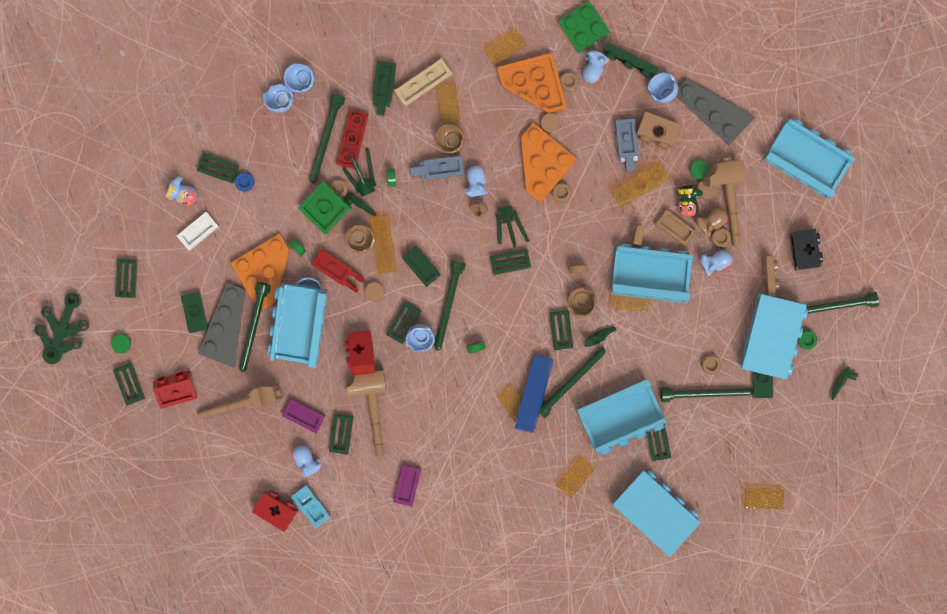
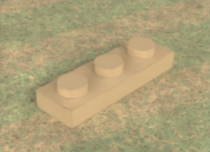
[394,58,453,107]

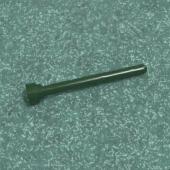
[309,93,346,184]
[434,260,466,351]
[239,282,271,372]
[806,292,879,314]
[539,348,606,419]
[660,387,753,403]

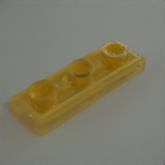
[611,162,670,208]
[370,214,397,274]

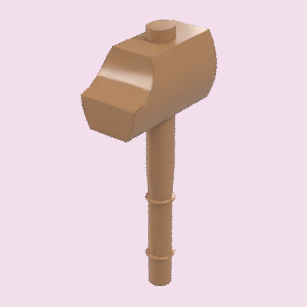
[703,157,746,246]
[346,369,386,456]
[197,384,283,419]

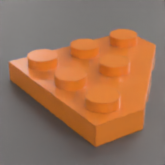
[497,53,567,113]
[521,123,577,203]
[231,234,290,312]

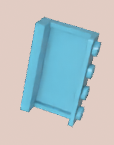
[763,119,855,199]
[611,244,694,303]
[268,282,328,368]
[740,293,808,380]
[577,379,667,455]
[611,470,700,557]

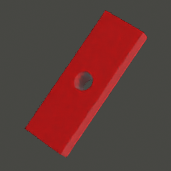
[336,109,369,170]

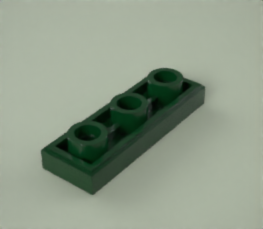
[603,42,659,78]

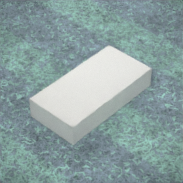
[177,212,219,251]

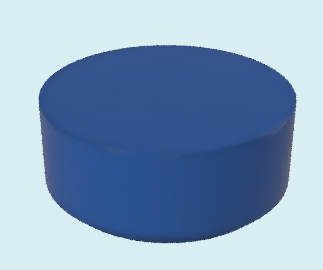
[235,172,255,192]

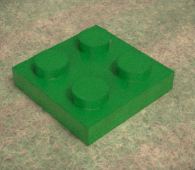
[557,0,610,54]
[298,181,352,235]

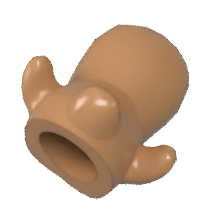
[696,207,728,237]

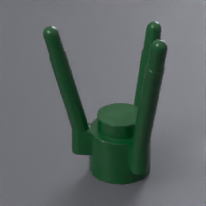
[343,148,377,197]
[496,205,529,247]

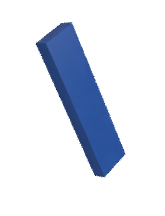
[514,355,554,433]

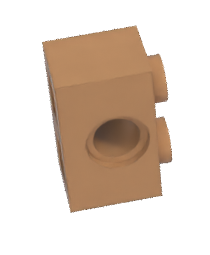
[636,111,681,150]

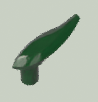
[345,192,377,216]
[584,327,617,347]
[831,367,858,400]

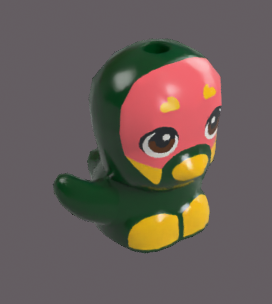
[676,185,703,217]

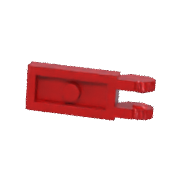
[311,249,365,293]

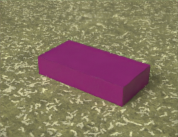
[282,399,325,433]
[394,465,421,507]

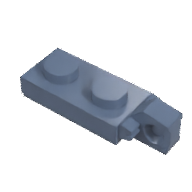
[615,118,639,173]
[410,156,464,180]

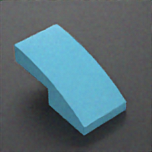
[291,485,331,528]

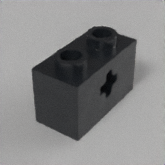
[790,229,823,271]

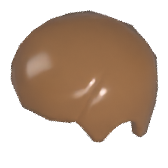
[435,124,465,154]
[345,224,375,253]
[568,287,597,317]

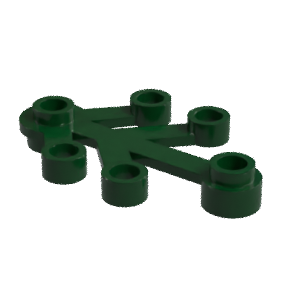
[34,293,90,364]

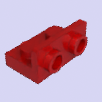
[153,371,197,409]

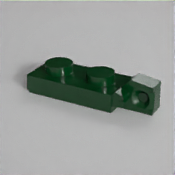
[372,61,397,116]

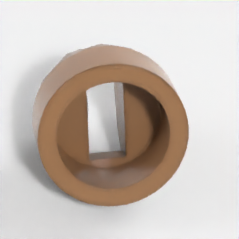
[471,201,488,218]

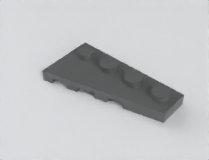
[676,79,755,146]
[198,283,246,368]

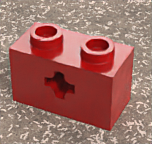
[345,330,375,376]
[252,490,298,532]

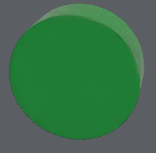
[690,160,710,180]
[386,168,396,188]
[288,239,306,257]
[797,330,818,350]
[111,334,131,354]
[466,341,486,354]

